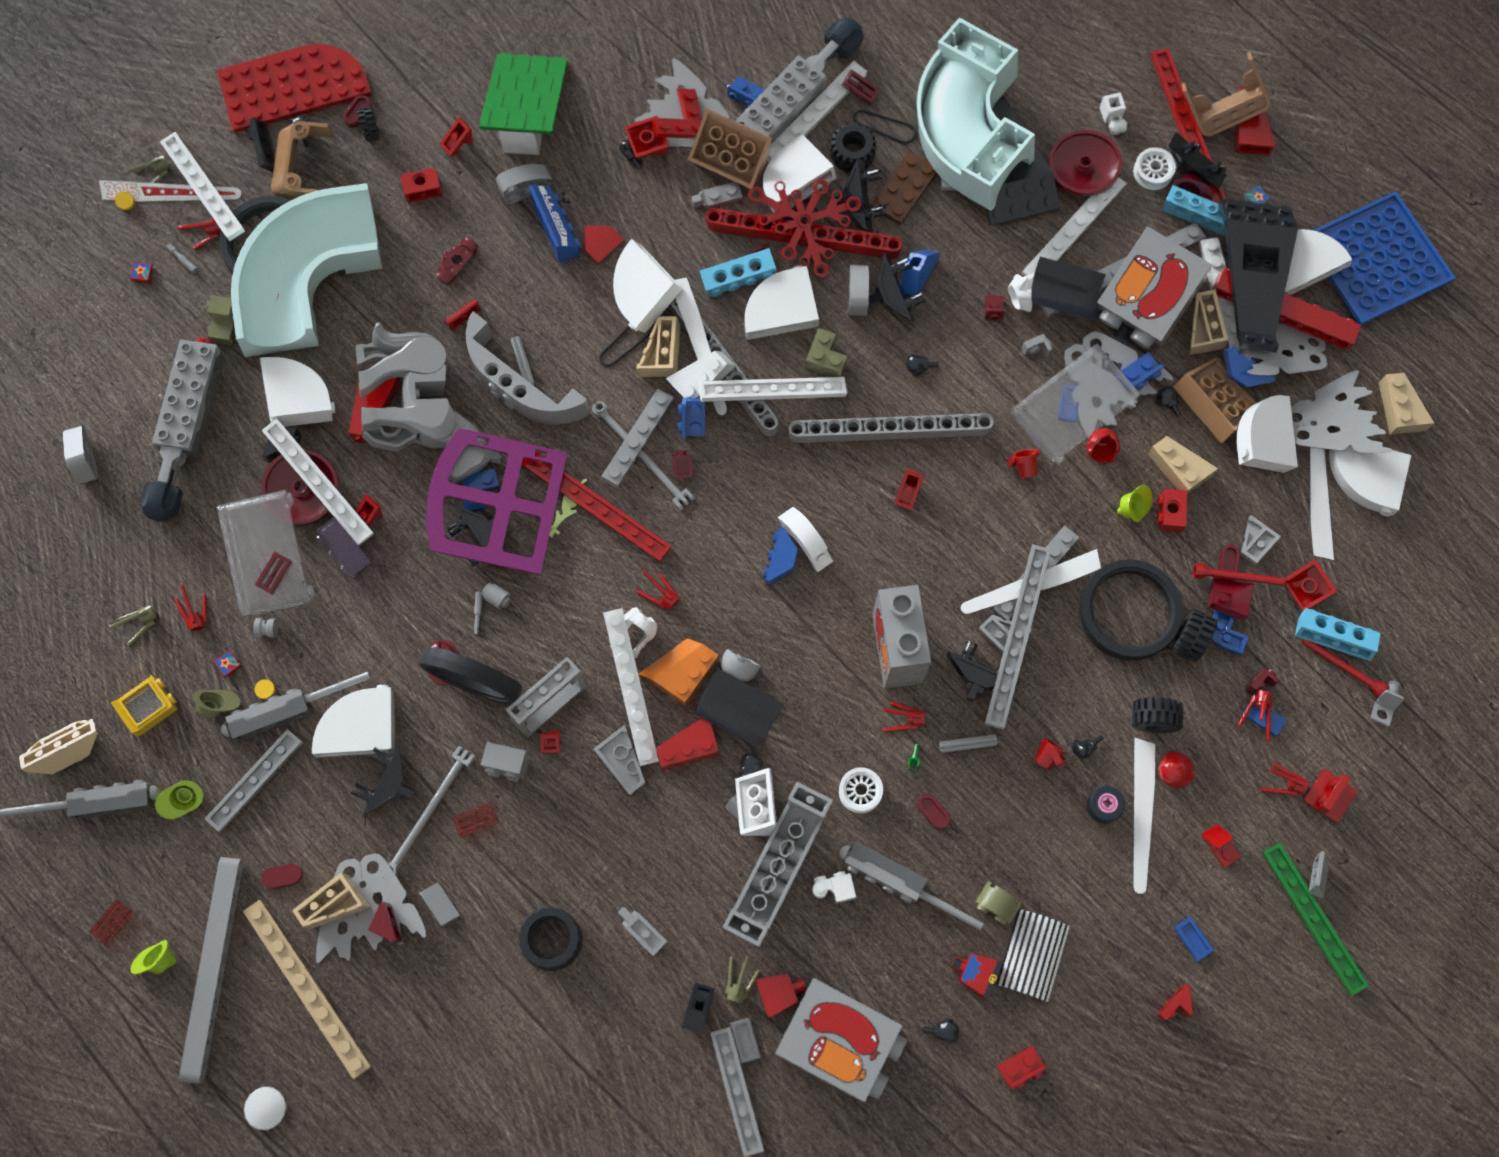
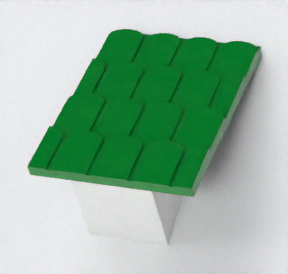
[479,53,568,155]

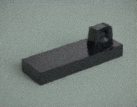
[246,117,275,172]

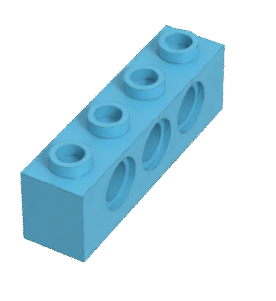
[1162,186,1226,237]
[700,248,777,297]
[1295,608,1381,661]

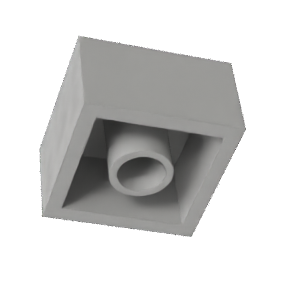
[481,742,530,782]

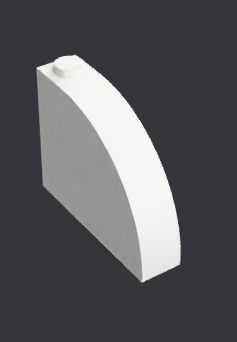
[763,134,837,213]
[1285,229,1352,295]
[613,239,683,333]
[745,266,819,340]
[260,357,335,427]
[1237,395,1298,473]
[1329,445,1411,516]
[312,685,395,758]

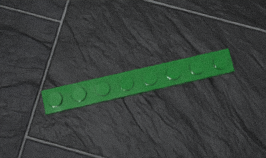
[1262,842,1369,996]

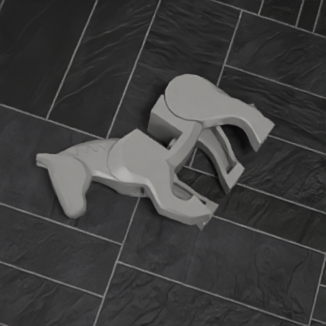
[356,323,502,483]

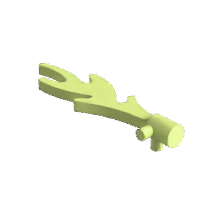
[549,479,587,538]

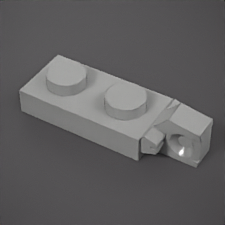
[691,182,743,209]
[618,907,667,956]

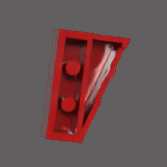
[656,718,719,771]

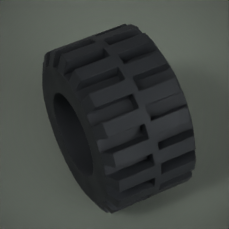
[831,122,876,173]
[1173,609,1217,663]
[1132,697,1183,733]

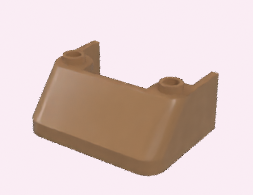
[1182,52,1270,136]
[271,121,335,200]

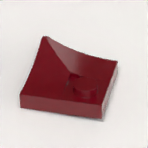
[1209,577,1254,621]

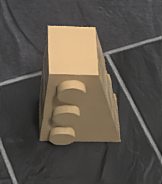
[1189,289,1228,356]
[636,316,681,377]
[1379,373,1434,435]
[1148,436,1218,494]
[292,873,371,929]

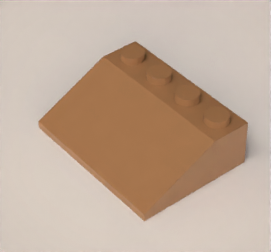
[688,109,772,189]
[1173,357,1256,443]

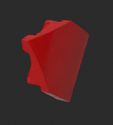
[583,226,624,264]

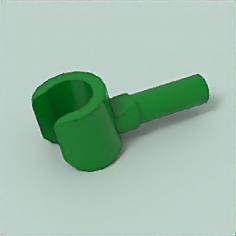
[908,744,920,772]

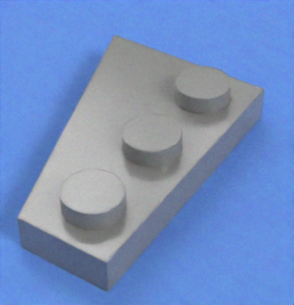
[594,725,646,796]

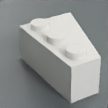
[666,351,735,398]

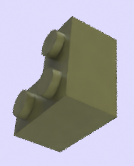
[206,295,236,347]
[805,328,847,377]

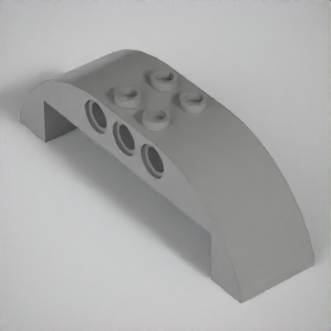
[466,312,590,425]
[722,782,833,947]

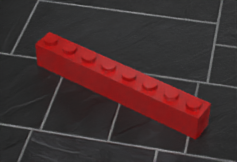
[1212,268,1361,350]

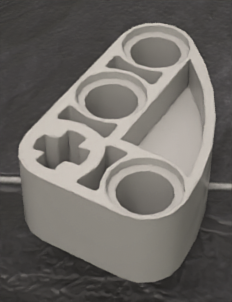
[496,164,553,204]
[848,265,869,316]
[63,425,98,485]

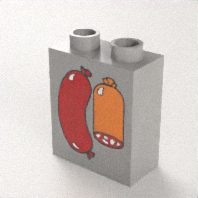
[1097,226,1212,349]
[872,585,931,689]
[775,978,907,1102]

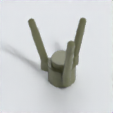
[126,155,170,183]
[108,605,157,646]
[725,956,760,1003]

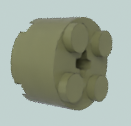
[975,881,1023,925]

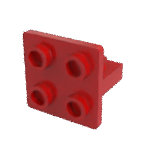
[1303,769,1358,823]

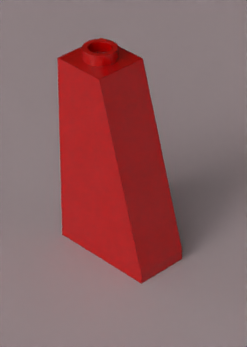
[1234,86,1275,155]
[349,377,401,443]

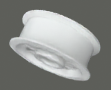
[1133,148,1176,190]
[839,768,883,813]

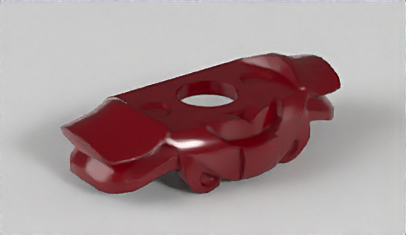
[436,238,478,284]

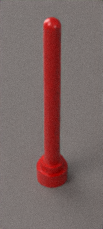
[1193,563,1287,586]
[1302,639,1388,697]

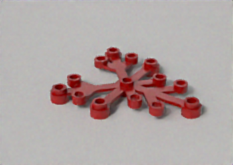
[748,179,861,278]

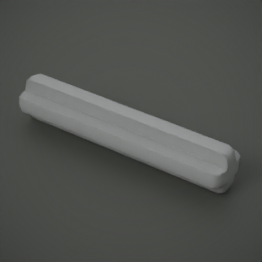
[511,336,535,386]
[939,734,997,753]

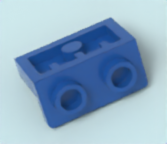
[727,76,764,108]
[1117,352,1164,392]
[678,398,705,440]

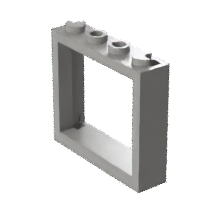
[506,657,586,739]

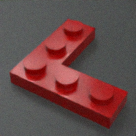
[652,88,703,139]

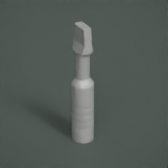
[166,244,198,273]
[474,592,483,635]

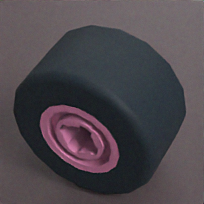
[1087,786,1125,823]

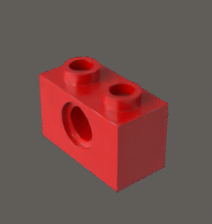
[400,168,443,203]
[1157,489,1187,532]

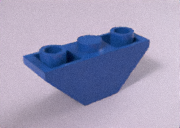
[901,249,940,297]
[1223,347,1276,388]
[763,527,798,586]

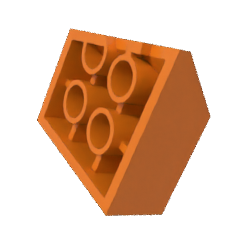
[638,638,719,707]

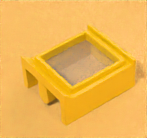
[110,675,178,737]

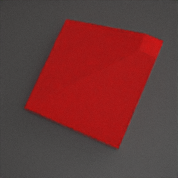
[540,730,561,753]

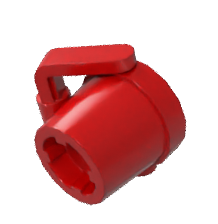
[1006,449,1040,478]
[1034,738,1067,770]

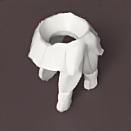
[1008,273,1034,312]
[609,607,658,659]

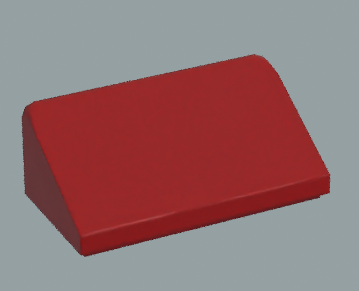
[444,300,480,331]

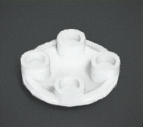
[244,1087,287,1130]

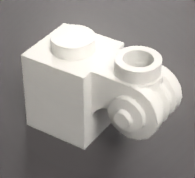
[1100,93,1127,135]
[812,871,856,904]

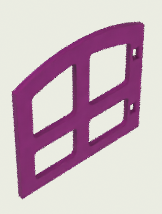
[426,428,567,575]

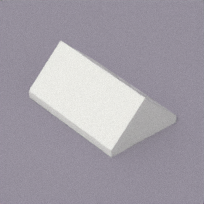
[735,768,776,836]

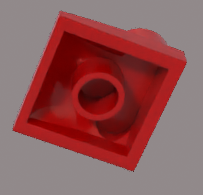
[624,115,670,159]
[1285,559,1338,611]

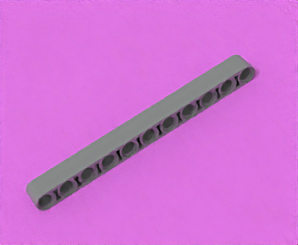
[668,300,778,436]
[788,413,993,443]
[179,857,243,1084]

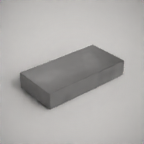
[730,1017,761,1064]

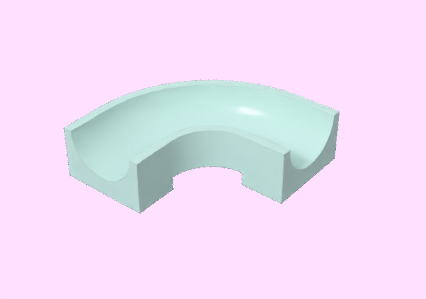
[917,18,1035,211]
[231,183,383,357]

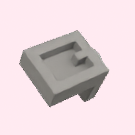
[1021,334,1052,357]

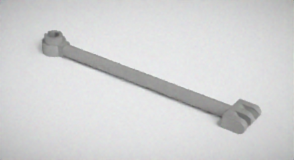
[592,401,695,511]
[380,746,476,880]

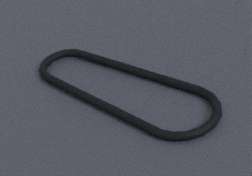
[853,109,916,143]
[599,323,654,367]

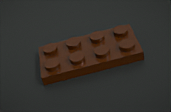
[870,151,937,225]

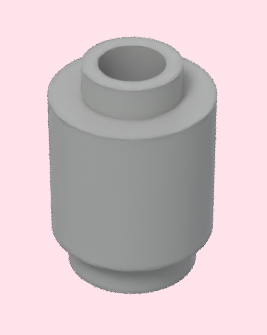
[481,583,511,610]

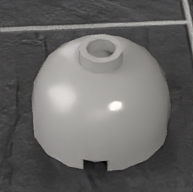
[721,648,761,683]

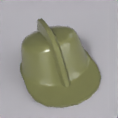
[193,690,240,719]

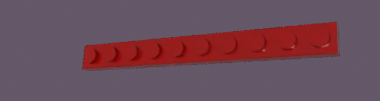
[1150,48,1226,204]
[520,441,672,563]

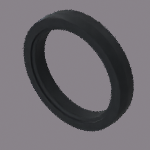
[219,196,291,274]
[1079,559,1183,661]
[419,647,522,705]

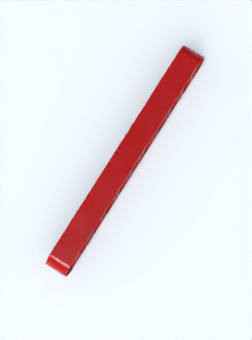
[706,208,902,259]

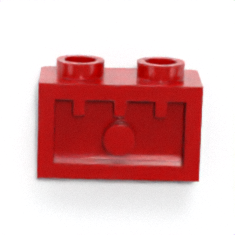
[996,1046,1047,1090]

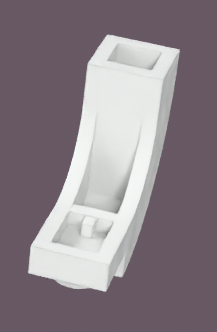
[778,507,833,572]

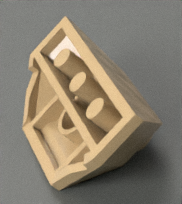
[19,719,97,775]

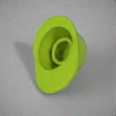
[1117,485,1153,523]
[155,780,203,819]
[130,940,176,974]

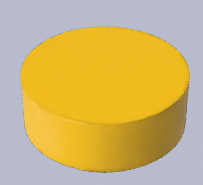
[115,191,135,210]
[255,679,276,700]

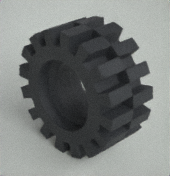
[357,106,380,141]

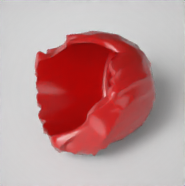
[1086,428,1120,463]
[1158,751,1195,788]

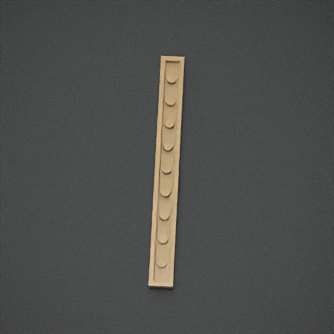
[243,900,372,1079]

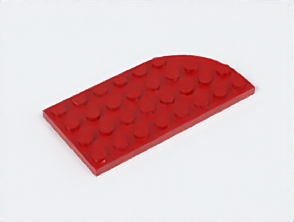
[217,44,372,133]

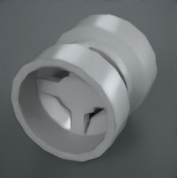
[253,618,278,638]

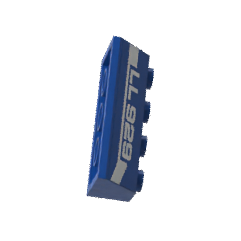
[528,185,581,264]

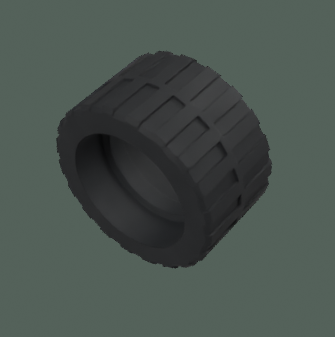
[518,907,583,971]

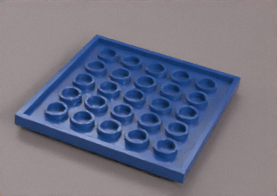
[1313,191,1456,325]

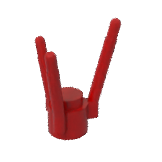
[177,220,221,250]
[636,570,680,610]
[174,584,208,631]
[1237,690,1273,741]
[882,702,925,732]
[1260,763,1308,797]

